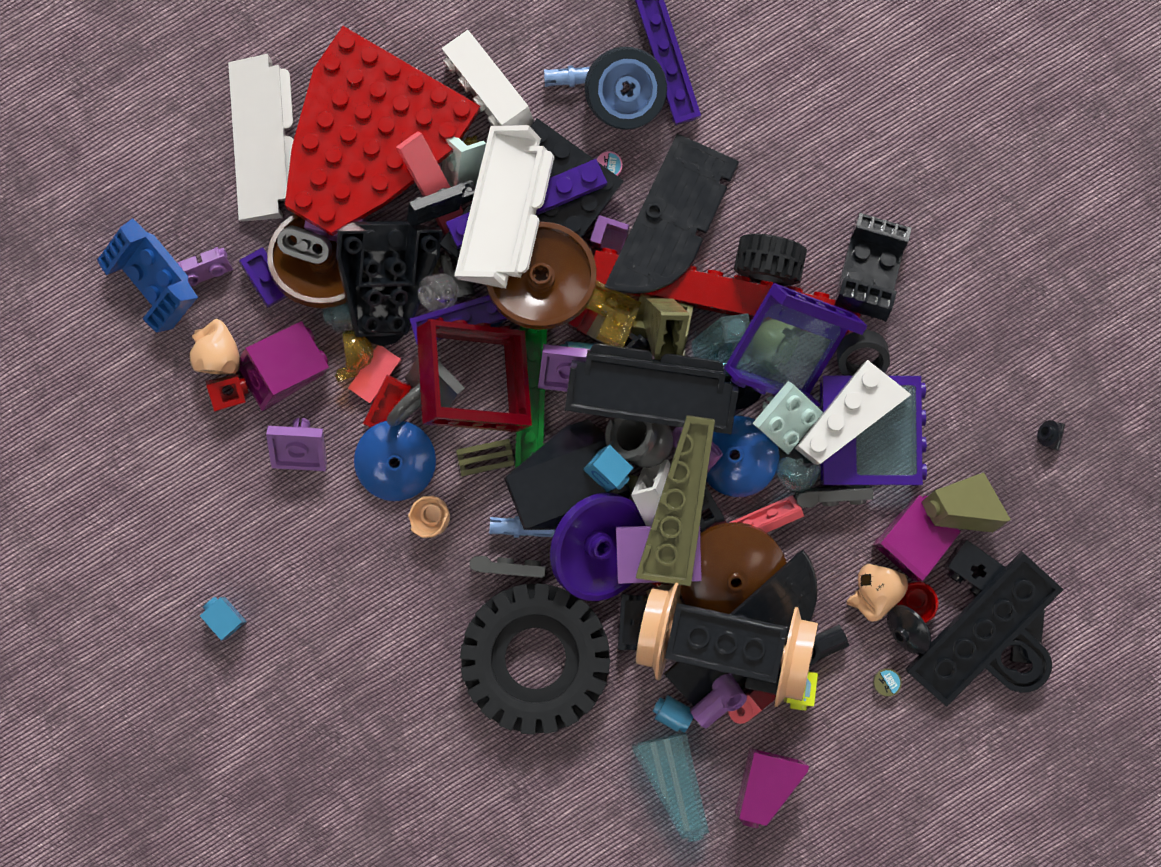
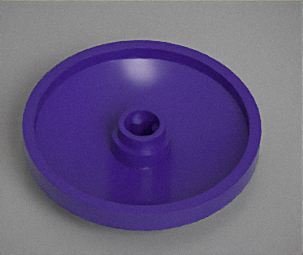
[550,493,646,601]

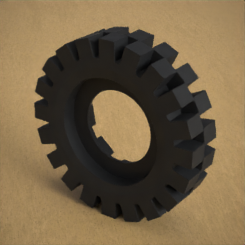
[460,584,610,735]

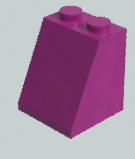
[238,321,329,411]
[872,495,961,581]
[735,748,809,828]

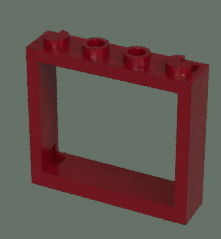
[417,317,532,432]

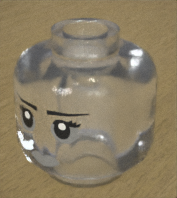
[418,274,459,311]

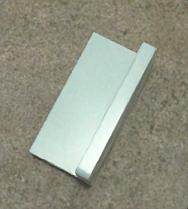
[442,137,486,187]

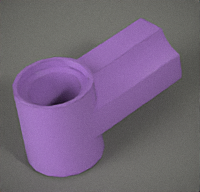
[691,674,747,729]

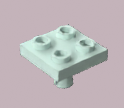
[753,381,823,454]

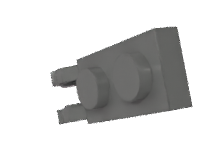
[794,485,873,508]
[469,555,547,578]

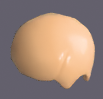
[408,496,450,538]

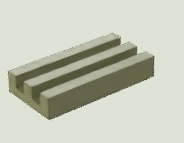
[456,439,515,477]

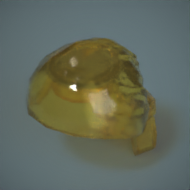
[335,330,374,382]

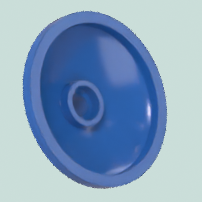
[706,416,780,497]
[354,421,436,501]

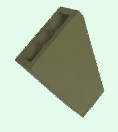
[643,298,689,360]
[922,472,1011,533]

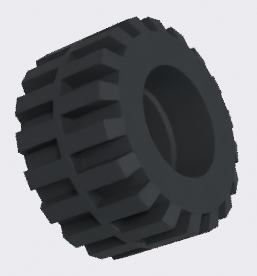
[734,233,807,286]

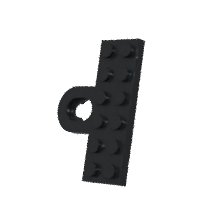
[905,551,1064,707]

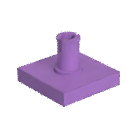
[266,418,327,471]

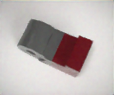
[568,306,622,345]

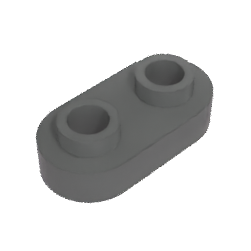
[277,226,332,264]

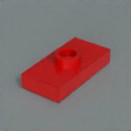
[363,375,411,428]

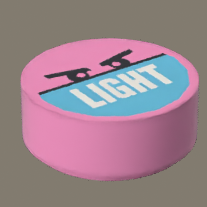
[597,151,622,176]

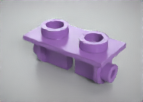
[177,247,233,287]

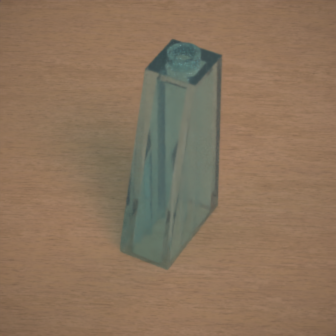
[632,732,709,842]

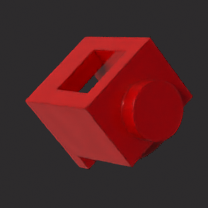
[205,373,249,411]

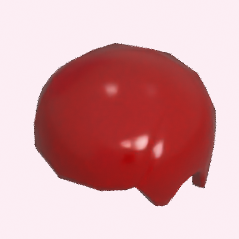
[897,581,939,623]

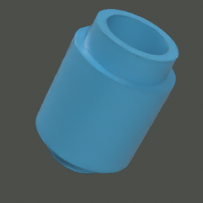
[652,695,694,733]

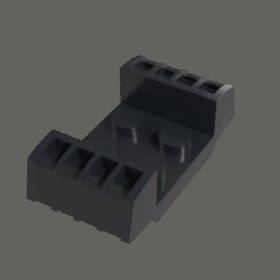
[834,213,911,322]

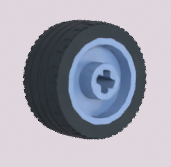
[585,47,667,130]

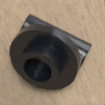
[1037,420,1065,451]

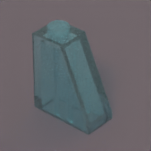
[691,314,753,365]

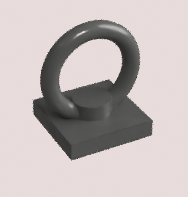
[387,358,465,426]

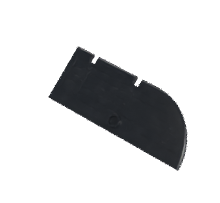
[604,133,739,294]
[664,550,818,706]

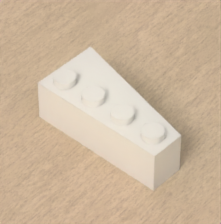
[442,30,534,126]
[795,360,911,466]

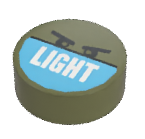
[873,668,902,696]

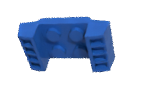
[97,218,198,332]

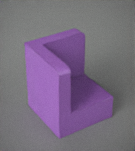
[590,215,629,254]

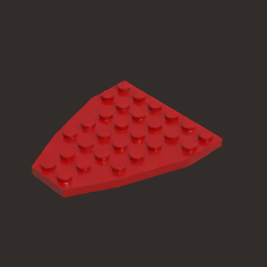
[285,26,481,236]

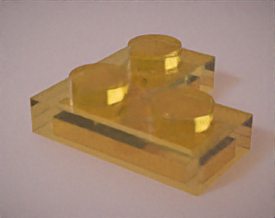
[586,280,641,347]

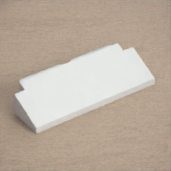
[228,54,294,222]
[454,125,554,289]

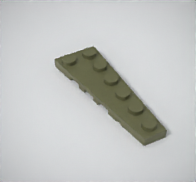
[636,415,715,586]

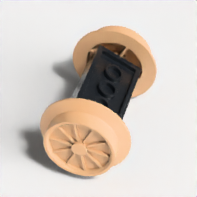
[636,583,818,707]

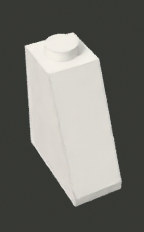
[631,460,671,526]

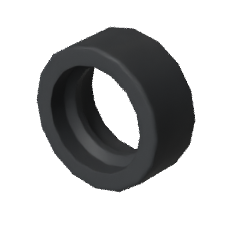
[836,330,890,376]

